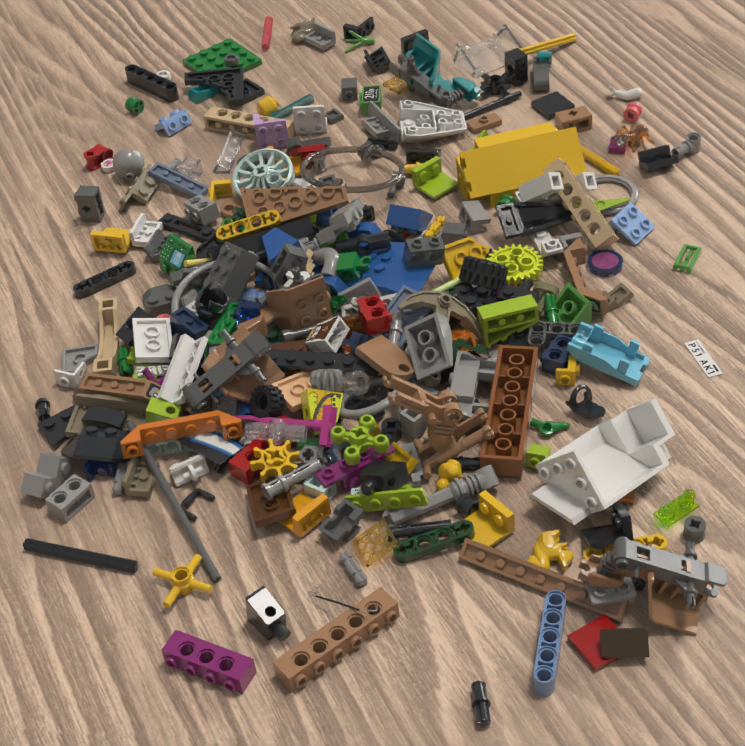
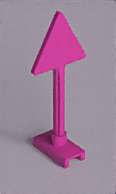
[231,405,338,448]

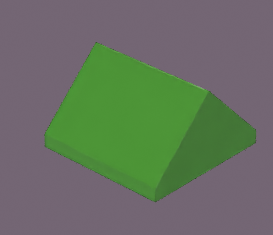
[555,283,592,324]

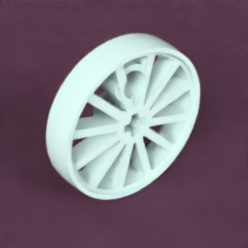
[232,148,295,199]

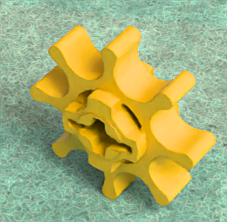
[250,439,301,482]

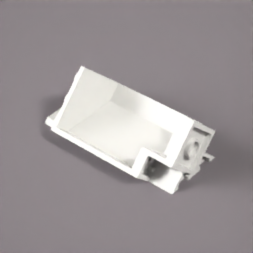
[528,398,675,525]

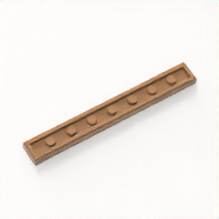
[458,538,629,622]

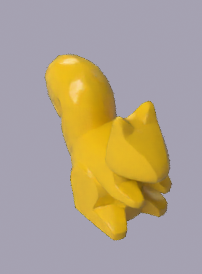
[527,529,574,572]

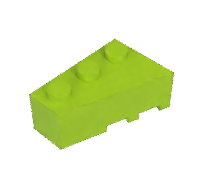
[477,294,539,349]

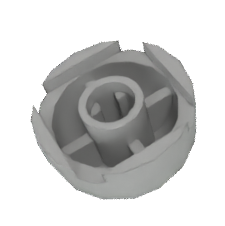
[113,150,145,180]

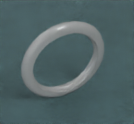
[595,174,639,216]
[339,375,397,419]

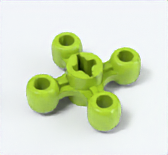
[330,414,390,466]

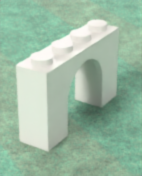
[518,172,598,202]

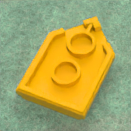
[443,237,490,280]

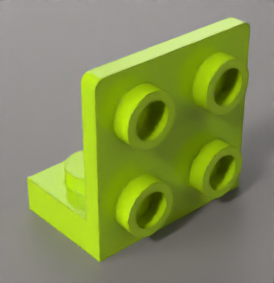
[411,156,459,199]

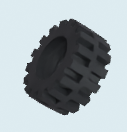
[249,385,285,418]

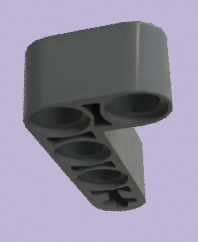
[528,321,604,359]

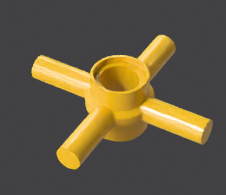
[152,554,213,608]

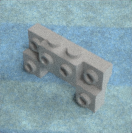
[316,197,364,245]
[447,350,497,427]

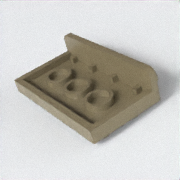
[65,393,148,438]

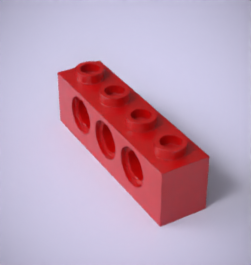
[228,415,303,485]

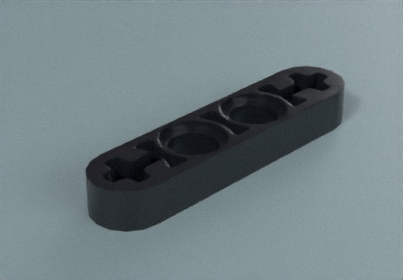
[73,261,136,299]

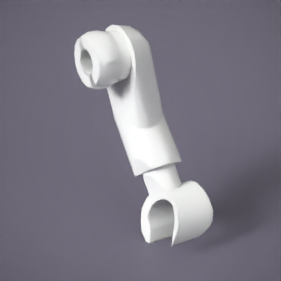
[607,86,643,101]

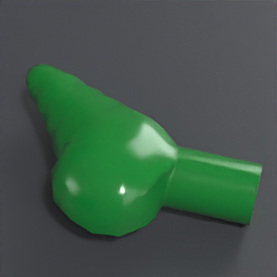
[530,418,570,437]

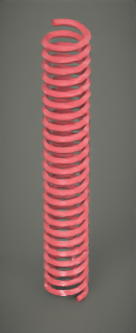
[261,16,273,51]

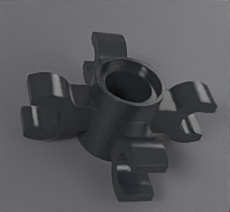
[480,72,511,98]

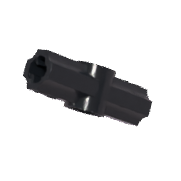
[336,231,391,255]

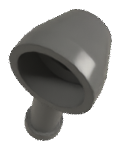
[387,171,406,198]

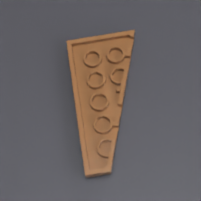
[240,186,349,227]

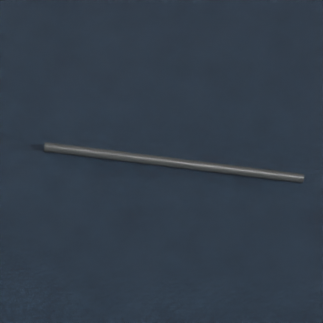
[126,421,221,582]

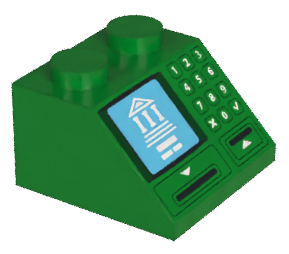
[159,233,196,275]

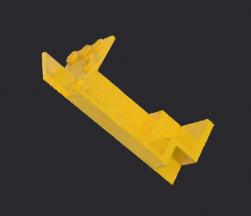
[455,122,587,208]

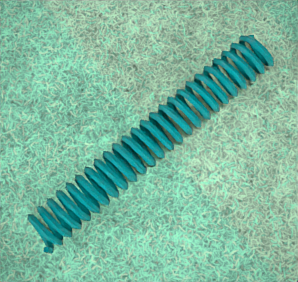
[268,94,314,119]

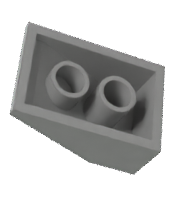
[403,312,453,381]

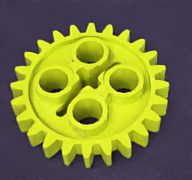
[486,244,543,287]

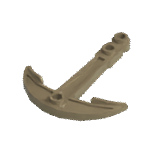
[397,290,484,388]

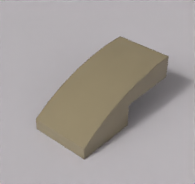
[602,282,634,313]

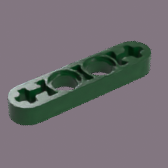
[393,520,475,563]

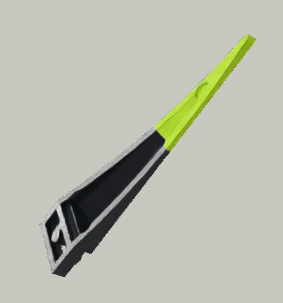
[496,197,631,239]

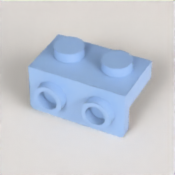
[154,109,192,136]

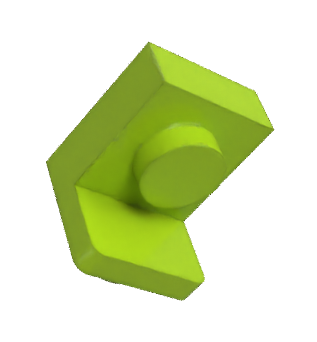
[525,443,551,468]

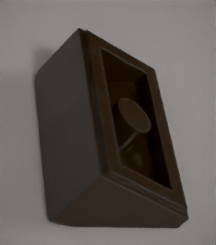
[600,628,649,659]

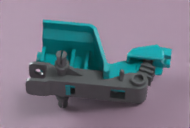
[389,33,481,109]

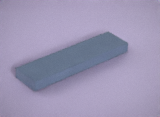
[148,162,209,198]

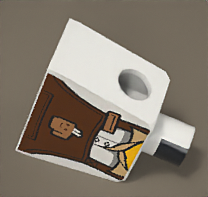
[304,316,350,353]

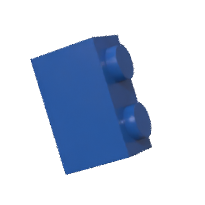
[386,204,433,234]

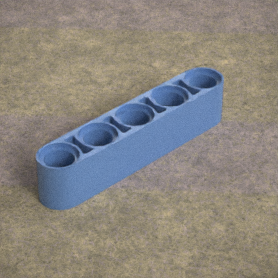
[533,590,566,697]

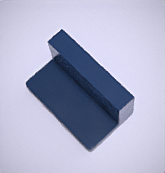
[170,306,209,340]

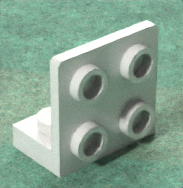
[292,105,328,135]

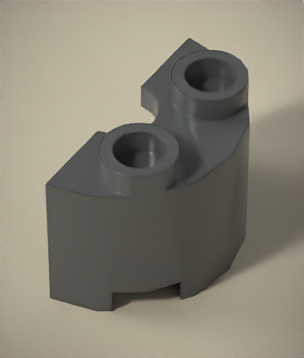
[318,498,365,544]

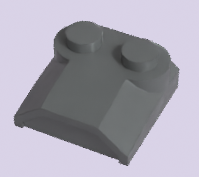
[142,284,183,318]

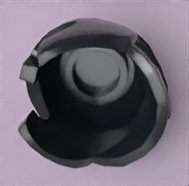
[195,287,229,323]

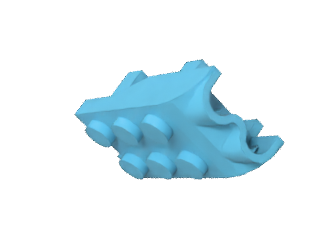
[566,321,651,387]

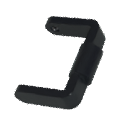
[180,488,215,521]

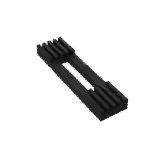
[157,213,218,243]

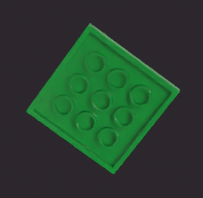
[183,38,262,73]

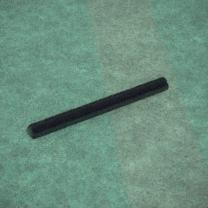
[23,538,139,573]

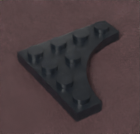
[184,67,244,106]

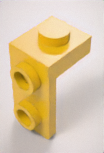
[207,179,233,202]

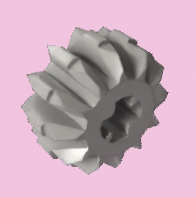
[310,369,344,391]

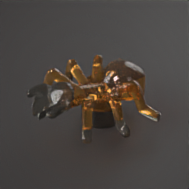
[611,123,655,153]

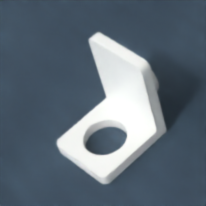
[53,362,88,389]

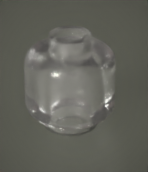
[342,370,370,396]

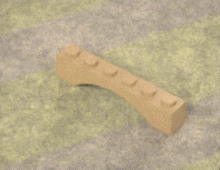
[93,297,122,376]

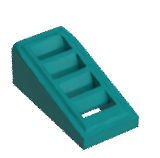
[536,51,552,64]
[188,86,220,104]

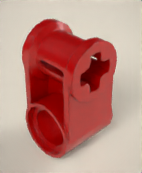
[83,144,113,171]

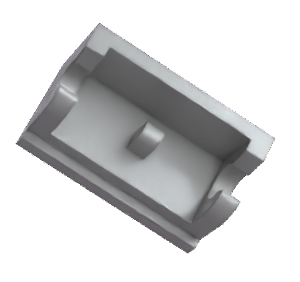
[459,200,491,235]

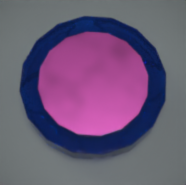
[587,250,623,277]

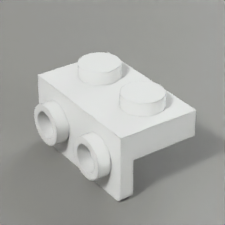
[129,213,163,248]

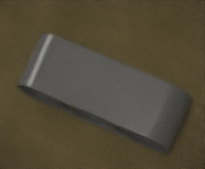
[533,60,550,91]

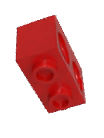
[356,294,392,336]

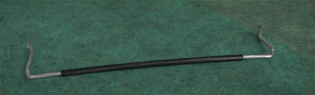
[308,587,378,614]

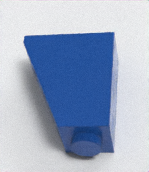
[262,227,302,266]

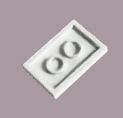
[132,318,172,363]

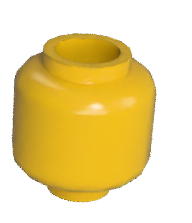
[256,96,280,116]

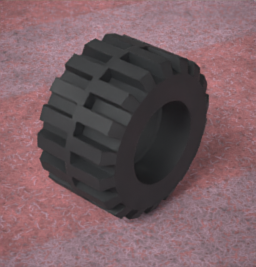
[459,256,509,291]

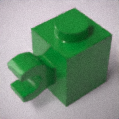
[336,252,372,282]

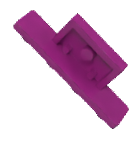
[315,443,395,493]

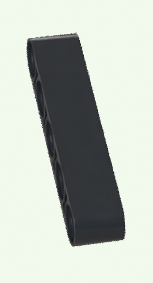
[125,64,179,102]

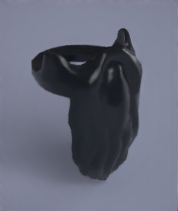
[565,384,606,419]

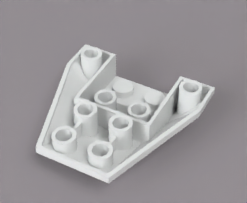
[399,100,467,143]

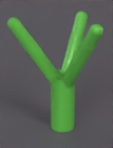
[345,30,375,53]

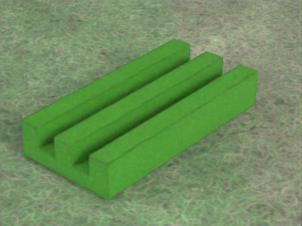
[673,244,702,274]

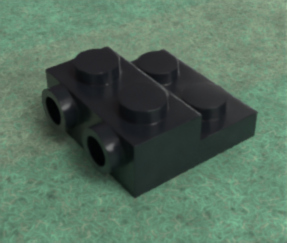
[451,284,498,318]

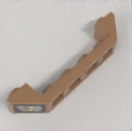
[563,238,609,315]
[72,372,161,404]

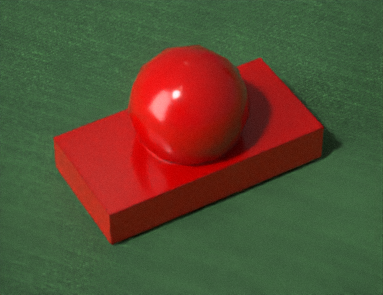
[290,144,326,166]

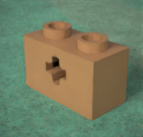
[555,105,592,132]

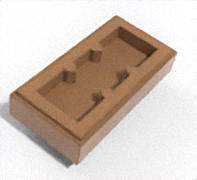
[467,112,502,134]

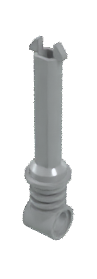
[382,465,500,527]

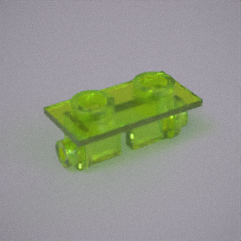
[653,489,700,527]

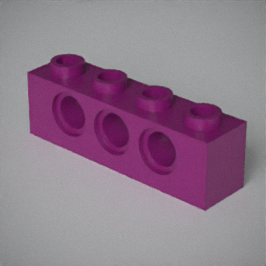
[161,630,257,694]

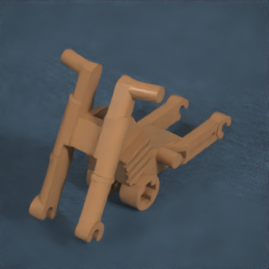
[382,375,495,479]

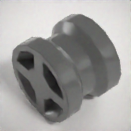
[683,516,706,544]

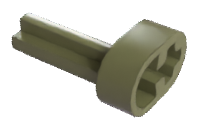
[533,282,559,319]

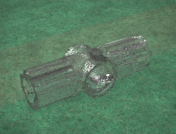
[245,418,308,446]

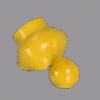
[436,459,463,491]

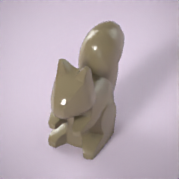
[290,17,315,43]

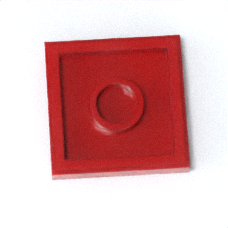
[567,614,619,672]

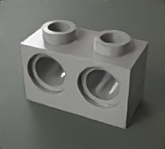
[184,194,220,226]
[45,474,95,523]

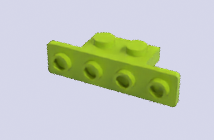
[344,484,429,512]

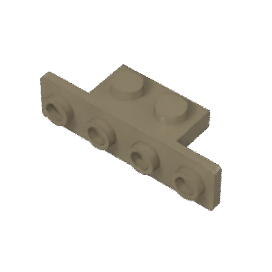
[119,164,160,212]

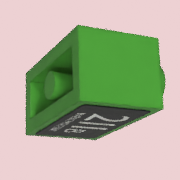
[359,85,382,116]

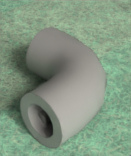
[313,247,339,277]

